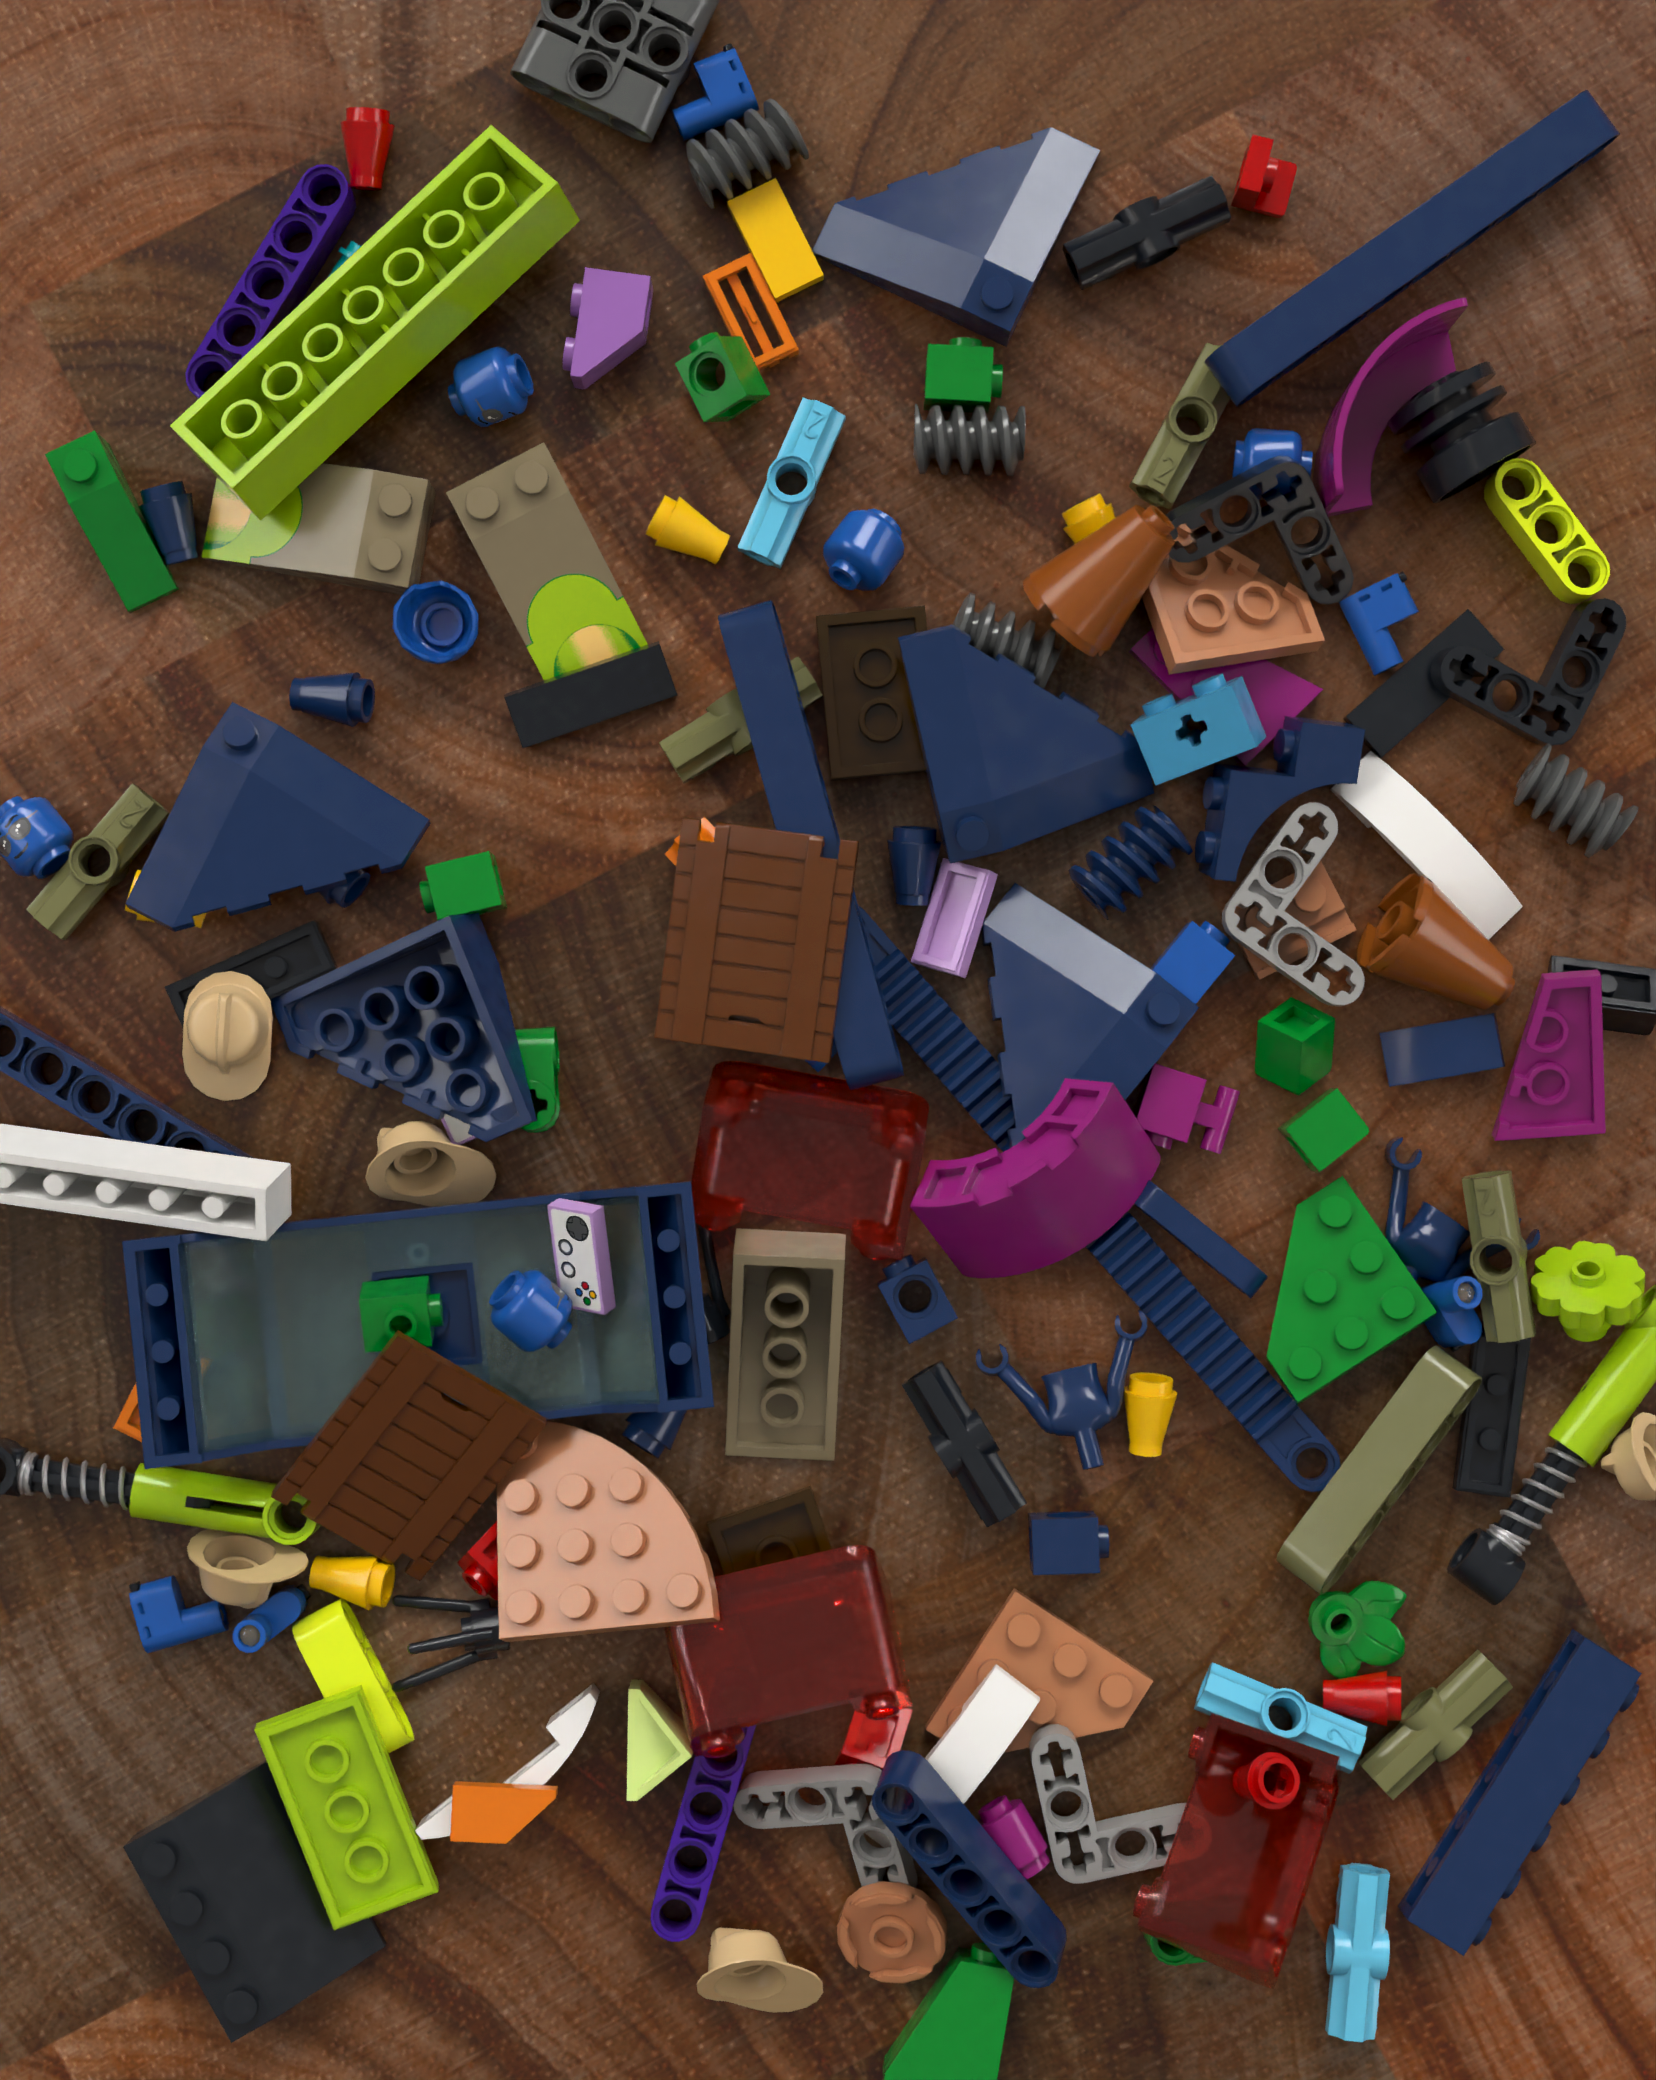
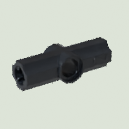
[1062,175,1231,290]
[901,1360,1027,1527]

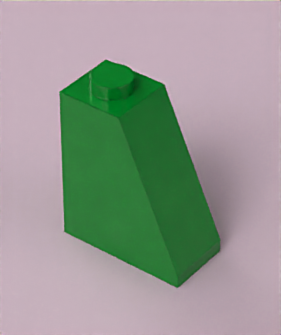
[882,1943,1014,2080]

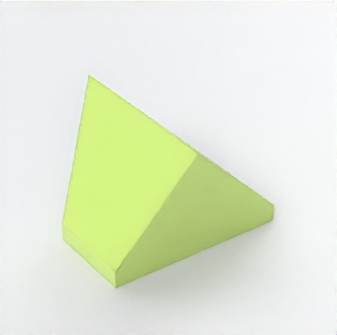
[627,1680,696,1801]

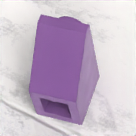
[563,267,653,389]

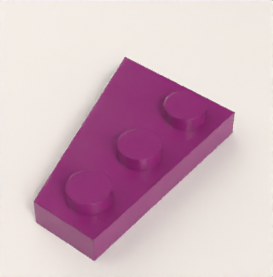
[1129,628,1323,766]
[1492,969,1606,1141]

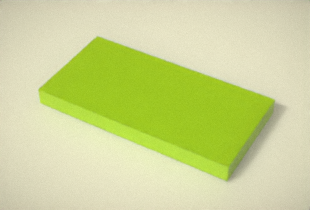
[254,1685,439,1930]

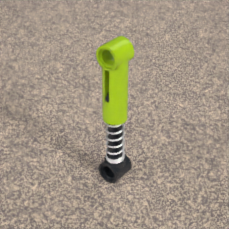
[1447,1285,1656,1605]
[0,1438,321,1545]

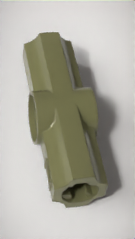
[1129,343,1230,510]
[659,656,823,784]
[26,783,170,940]
[1462,1170,1536,1343]
[1358,1649,1513,1800]

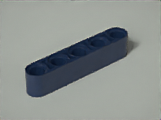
[872,1750,1067,1988]

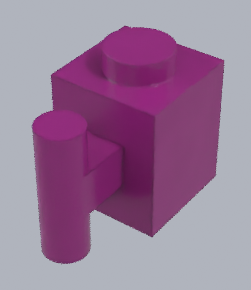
[1133,1064,1240,1154]

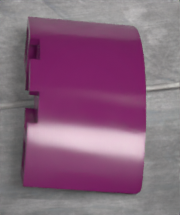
[1313,297,1468,517]
[910,1078,1160,1278]

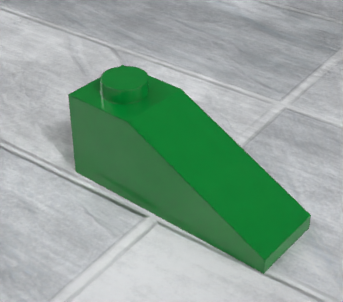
[45,430,179,613]

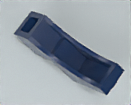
[1195,716,1365,882]

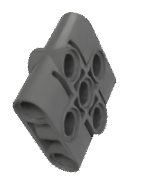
[510,0,720,143]

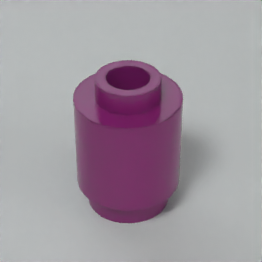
[978,1795,1050,1880]

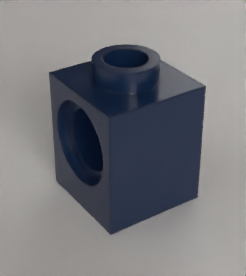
[877,1254,958,1344]
[1028,1511,1109,1575]

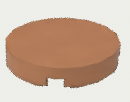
[837,1881,948,1984]

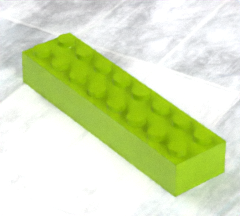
[170,125,580,521]

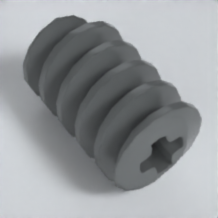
[686,98,809,209]
[913,404,1026,476]
[953,592,1065,689]
[1513,743,1639,858]

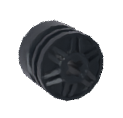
[1387,361,1536,504]

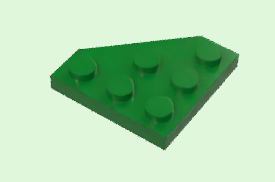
[1266,1176,1437,1405]

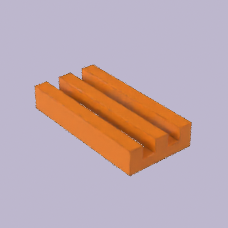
[703,252,799,372]

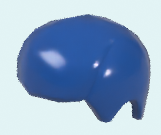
[392,580,479,664]

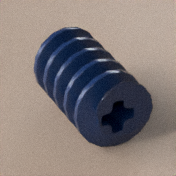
[1069,806,1193,920]

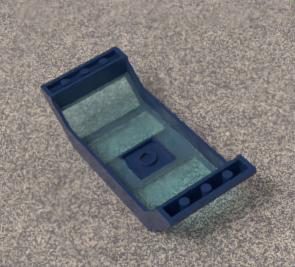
[122,1181,714,1469]

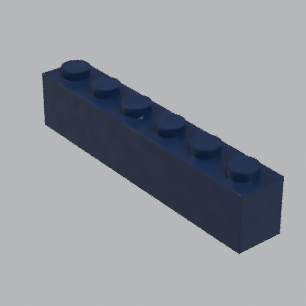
[1398,1629,1642,1956]

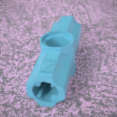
[737,398,846,569]
[1194,1662,1368,1774]
[1325,1863,1390,2042]

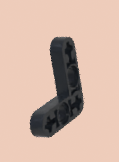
[1166,455,1354,604]
[1430,598,1626,746]

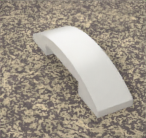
[1330,751,1523,940]
[865,1664,1040,1859]
[415,1683,600,1840]

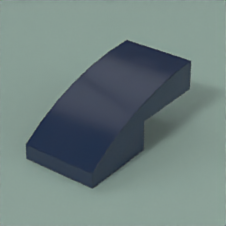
[1380,1013,1505,1087]

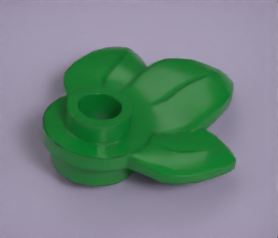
[1308,1581,1407,1679]

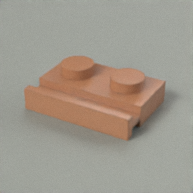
[1221,860,1357,980]

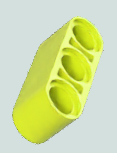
[1484,458,1610,604]
[292,1599,414,1754]

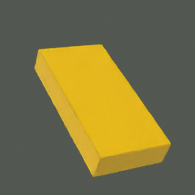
[727,178,824,303]

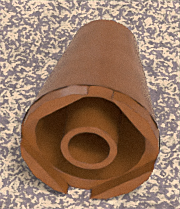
[1023,505,1175,657]
[1357,873,1515,1010]

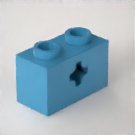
[1131,673,1267,786]

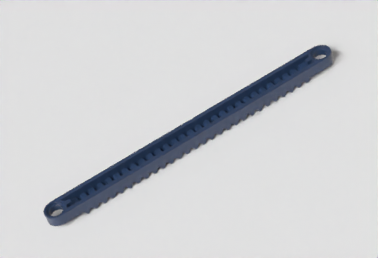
[858,905,1340,1492]

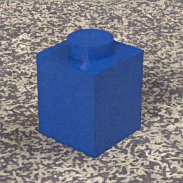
[1150,921,1235,1005]

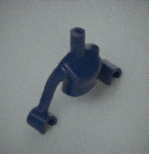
[1385,1137,1540,1282]
[976,1310,1148,1470]

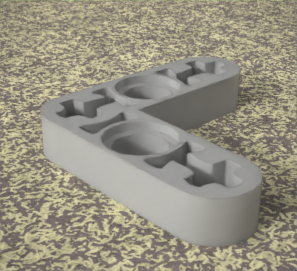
[1222,802,1365,1007]
[1029,1724,1210,1884]
[733,1764,918,1888]

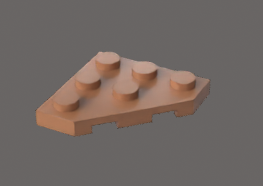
[1142,523,1325,675]
[925,1588,1154,1753]

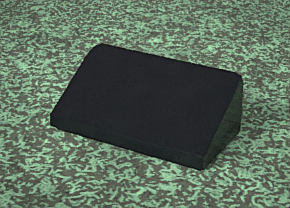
[1548,955,1656,1035]

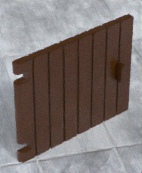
[654,817,859,1063]
[271,1330,547,1581]

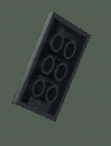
[123,1760,387,2043]

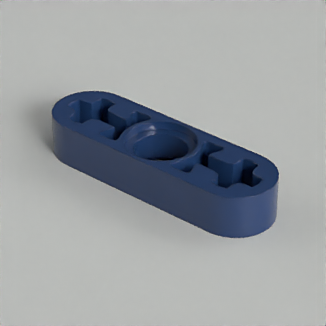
[1134,1180,1268,1298]

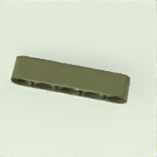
[1276,1346,1482,1595]

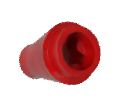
[340,107,395,191]
[1323,1670,1401,1726]
[1233,1752,1300,1809]

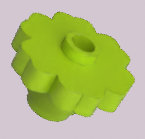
[1530,1241,1645,1342]

